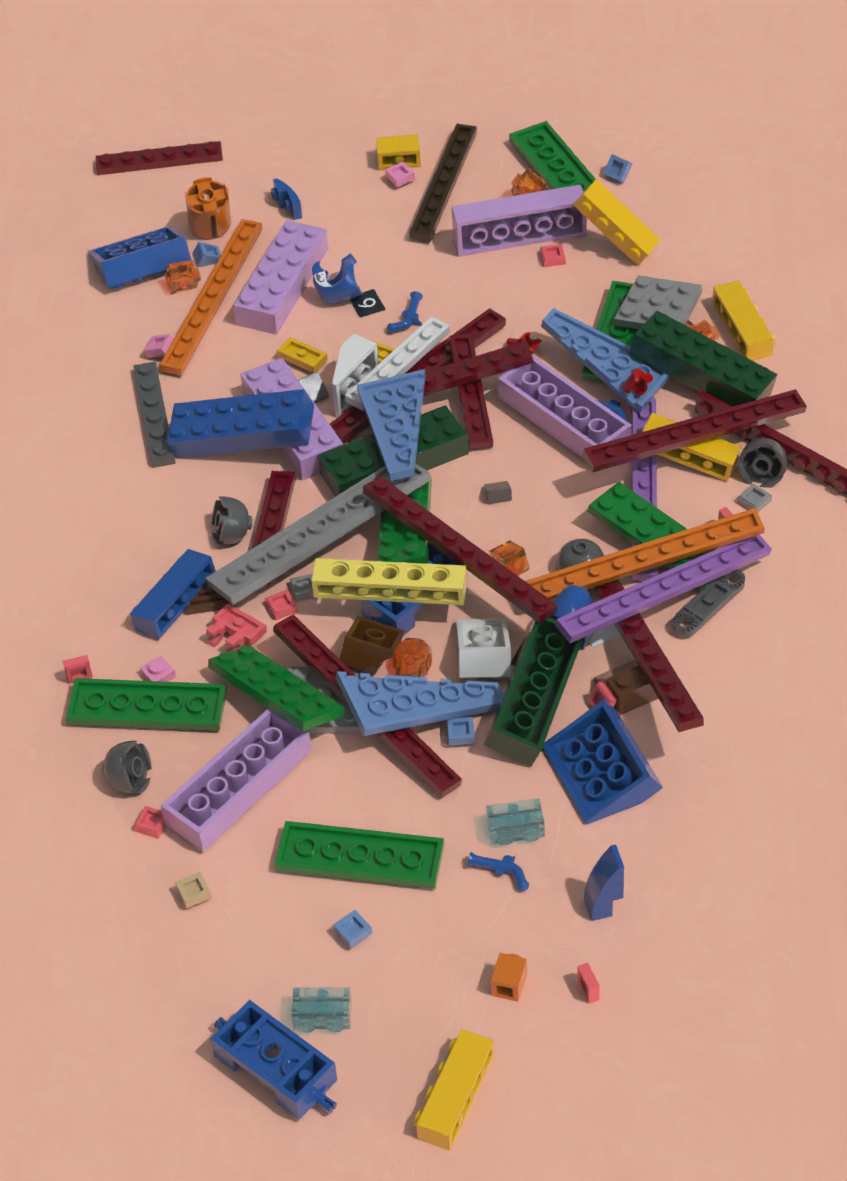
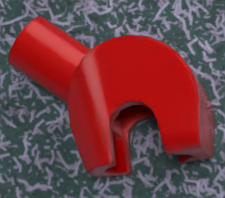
[506,332,542,355]
[622,368,653,396]

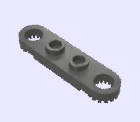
[673,569,745,637]

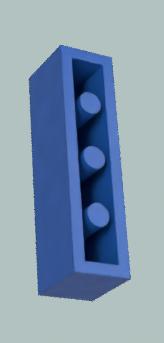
[130,549,216,639]

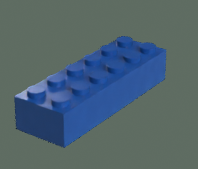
[167,389,314,458]

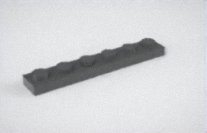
[133,361,176,468]

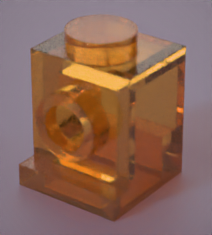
[165,260,201,295]

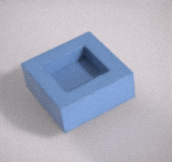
[603,154,633,183]
[447,717,475,746]
[333,910,372,949]

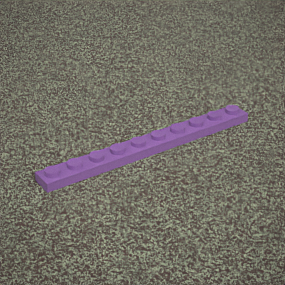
[631,398,658,581]
[555,535,772,643]

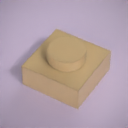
[175,872,212,908]

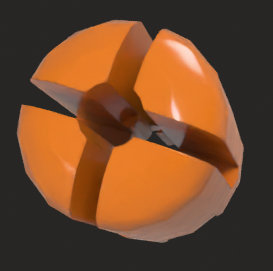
[185,177,231,239]

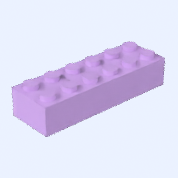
[452,185,587,257]
[233,220,329,335]
[498,355,632,460]
[241,358,343,480]
[161,708,311,852]

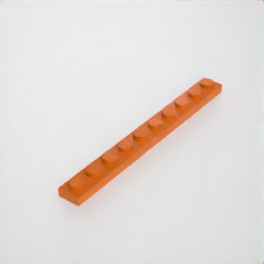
[160,219,263,376]
[525,508,765,601]

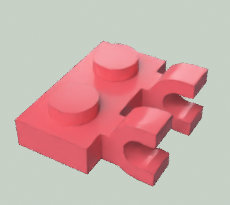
[206,603,267,652]

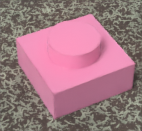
[385,162,415,187]
[143,334,174,358]
[140,656,176,682]

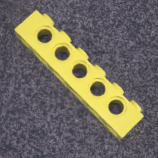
[312,558,467,605]

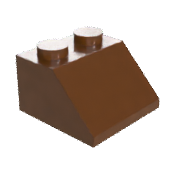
[340,616,405,671]
[594,660,658,715]

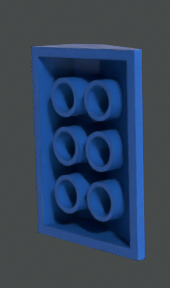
[88,226,192,289]
[543,699,663,824]

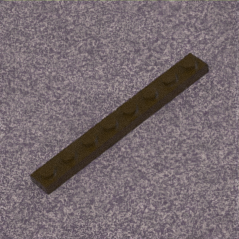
[409,123,477,242]

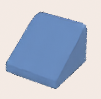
[193,242,221,267]

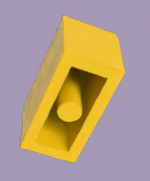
[376,134,421,170]

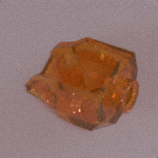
[511,168,550,196]
[392,638,432,677]

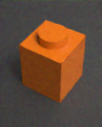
[490,953,527,1002]

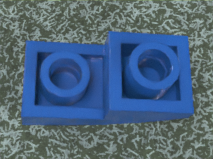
[271,178,302,220]

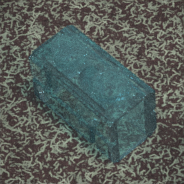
[486,798,545,846]
[292,987,352,1033]

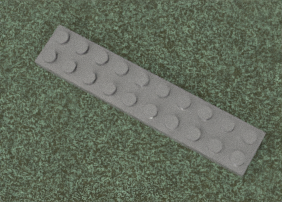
[205,464,431,605]

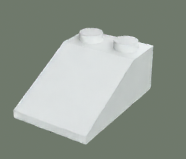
[332,334,378,418]
[456,618,511,680]

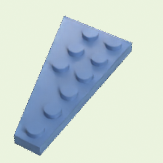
[541,308,670,413]
[357,369,426,481]
[336,671,504,736]

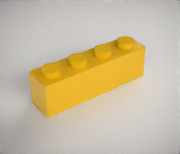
[573,179,661,265]
[712,280,775,361]
[642,413,741,481]
[414,1029,495,1151]

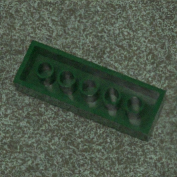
[629,310,778,407]
[318,405,468,497]
[484,617,584,766]

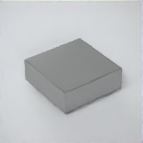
[737,484,772,512]
[290,574,314,602]

